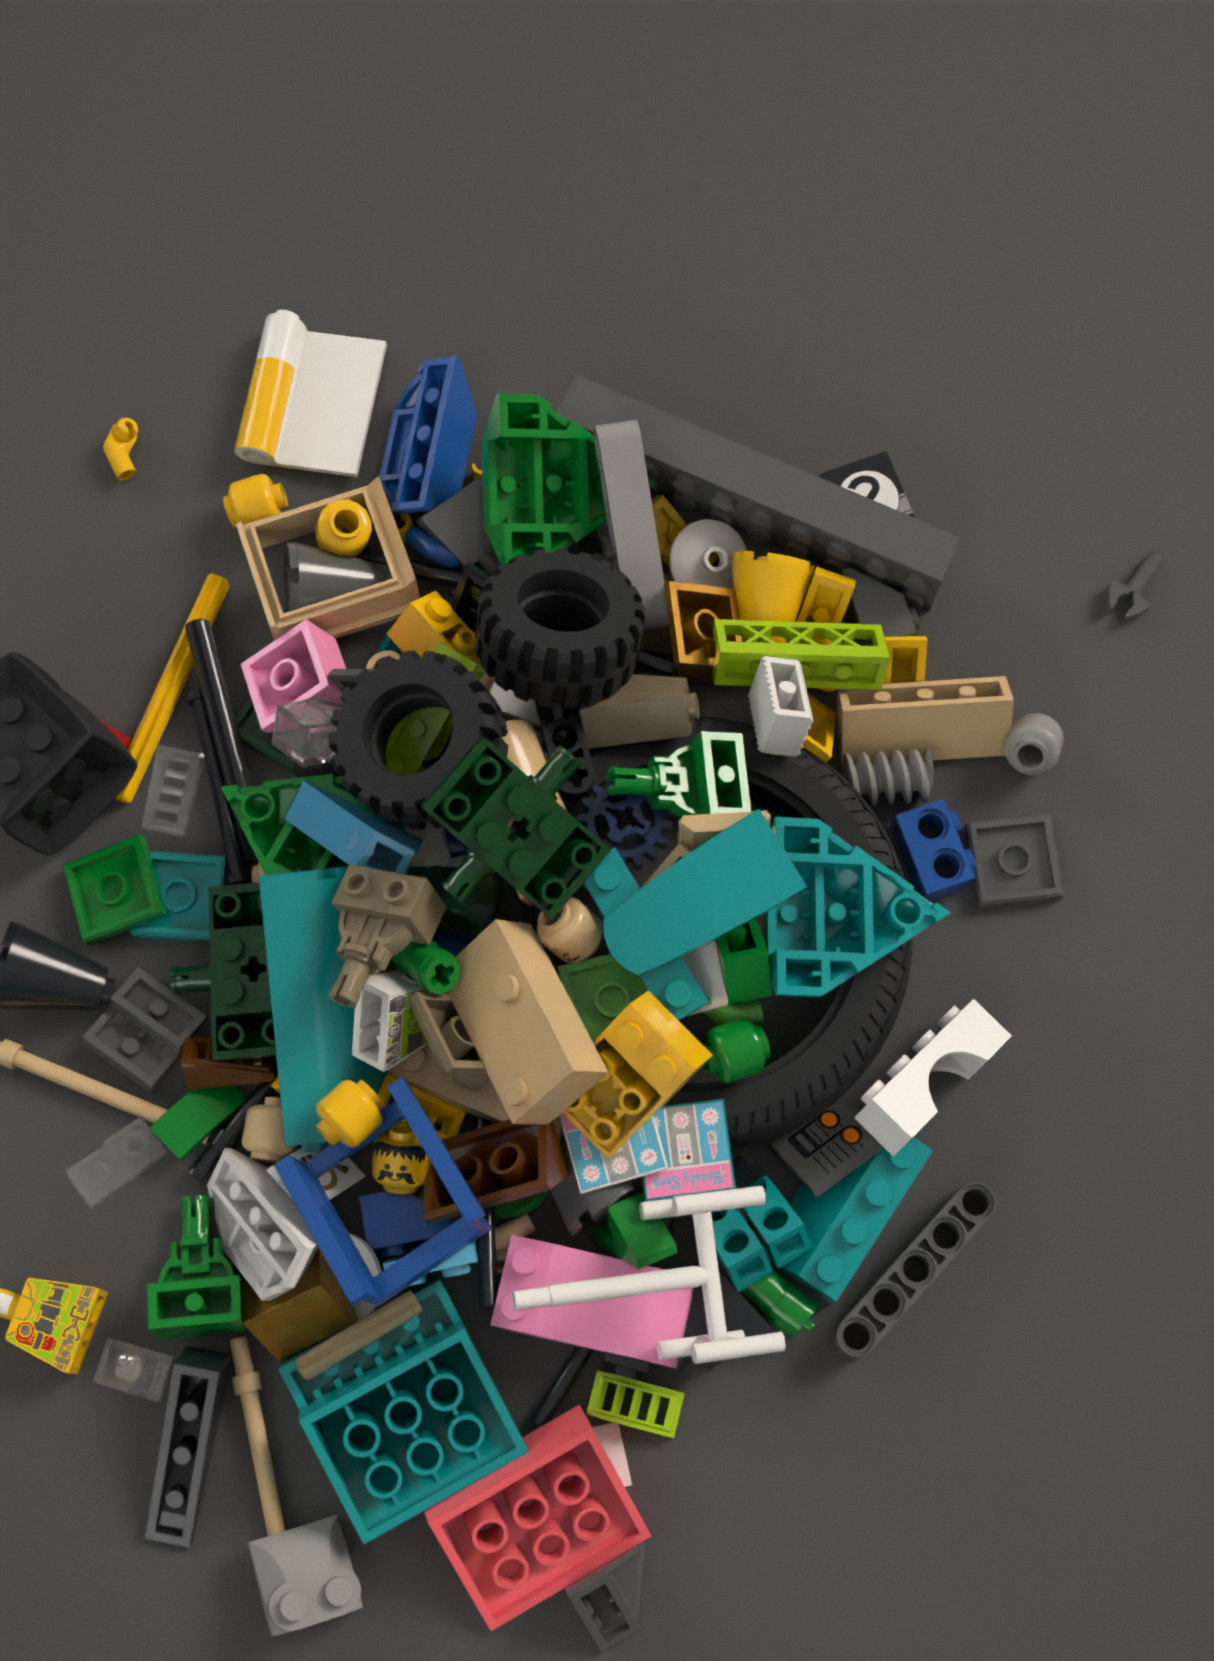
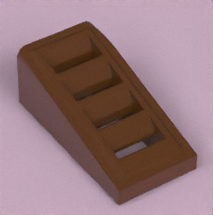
[181,1038,277,1090]

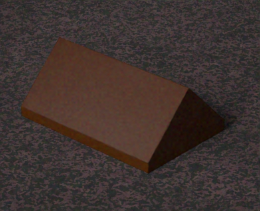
[423,1119,571,1225]

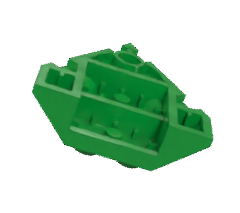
[481,393,656,565]
[221,774,405,875]

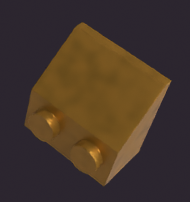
[664,581,743,684]

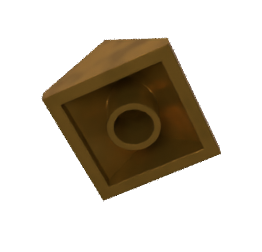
[243,1248,358,1361]

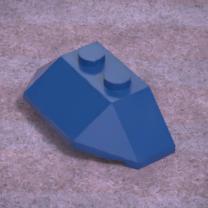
[379,355,477,514]

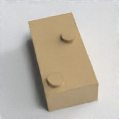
[448,919,608,1125]

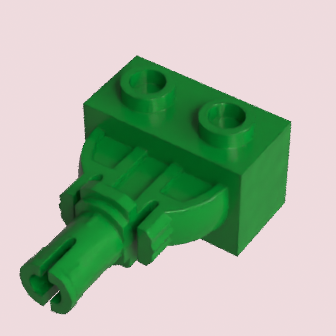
[606,731,751,819]
[147,1195,247,1341]

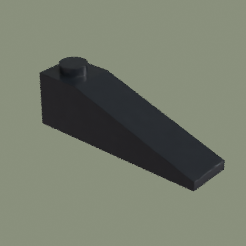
[145,1346,231,1548]

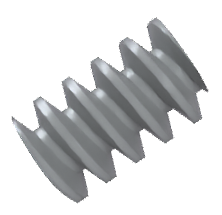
[842,748,934,806]

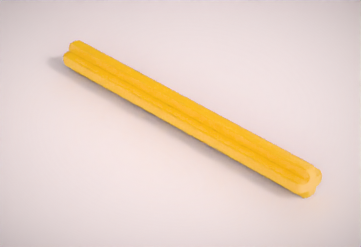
[115,573,230,803]

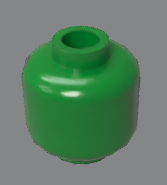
[703,1018,770,1083]

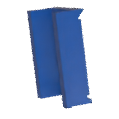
[274,1077,492,1307]

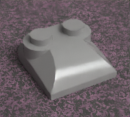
[247,1515,363,1637]

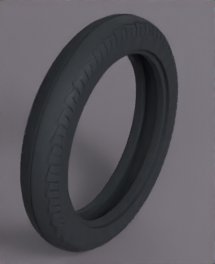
[469,716,913,1150]

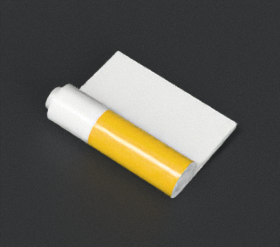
[234,310,387,477]

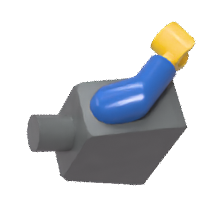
[398,463,500,576]

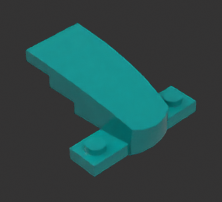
[583,809,807,1020]

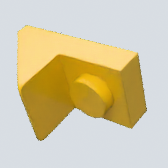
[789,566,856,642]

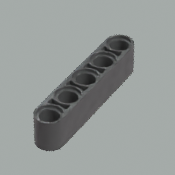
[832,1181,996,1358]

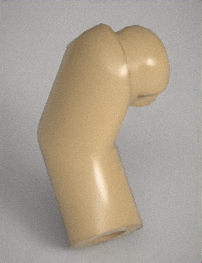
[495,1211,537,1274]

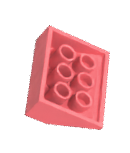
[424,1404,652,1632]

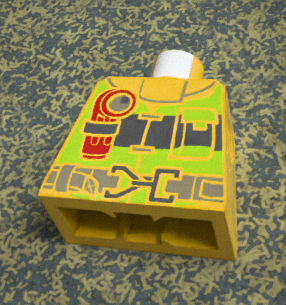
[0,1278,108,1375]

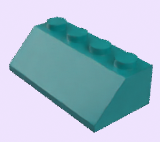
[762,1107,933,1304]

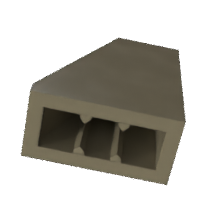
[579,674,700,749]

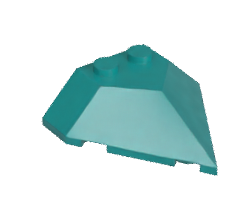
[763,817,951,998]

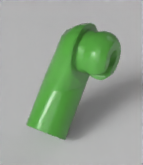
[702,996,763,1025]

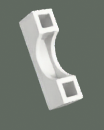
[854,999,1012,1156]

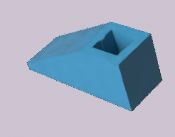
[285,779,423,874]

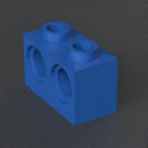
[890,799,977,901]

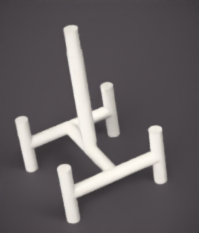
[512,1186,786,1364]

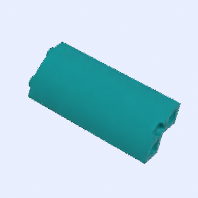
[259,866,395,1152]

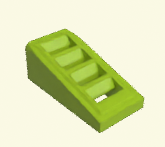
[586,1370,685,1438]

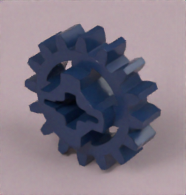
[577,783,673,871]

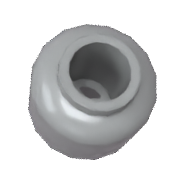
[1005,713,1064,775]

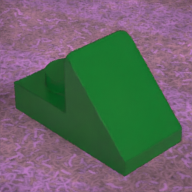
[592,1193,678,1269]

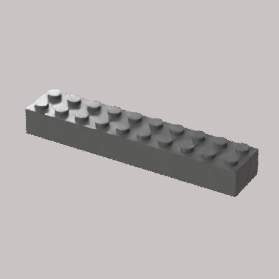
[556,373,961,611]

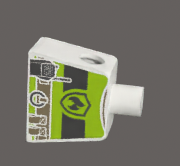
[352,970,448,1072]

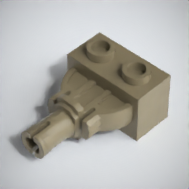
[328,864,447,1008]

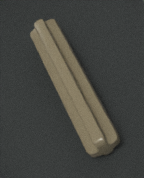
[295,1291,422,1380]

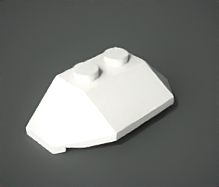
[207,1148,319,1301]

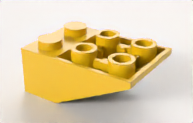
[562,990,713,1160]

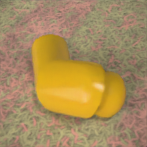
[103,418,139,481]

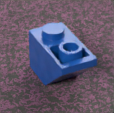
[359,1191,453,1259]

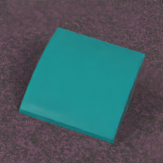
[278,1276,529,1544]

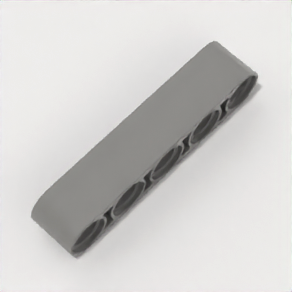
[593,419,669,630]

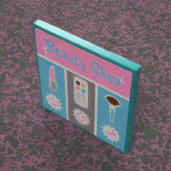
[642,1099,736,1201]

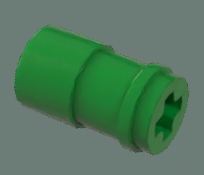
[389,940,461,994]
[740,1262,819,1340]

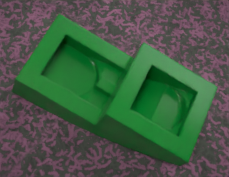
[149,1085,247,1161]

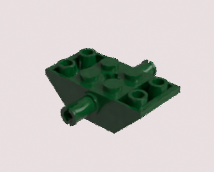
[420,736,611,919]
[170,882,276,1061]

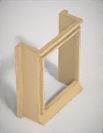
[236,475,420,641]

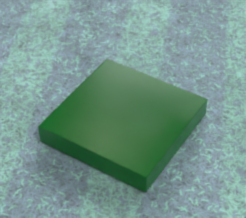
[63,834,167,946]

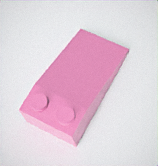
[490,1235,694,1369]

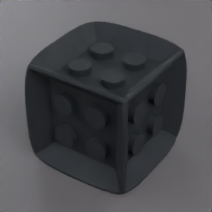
[0,652,138,855]

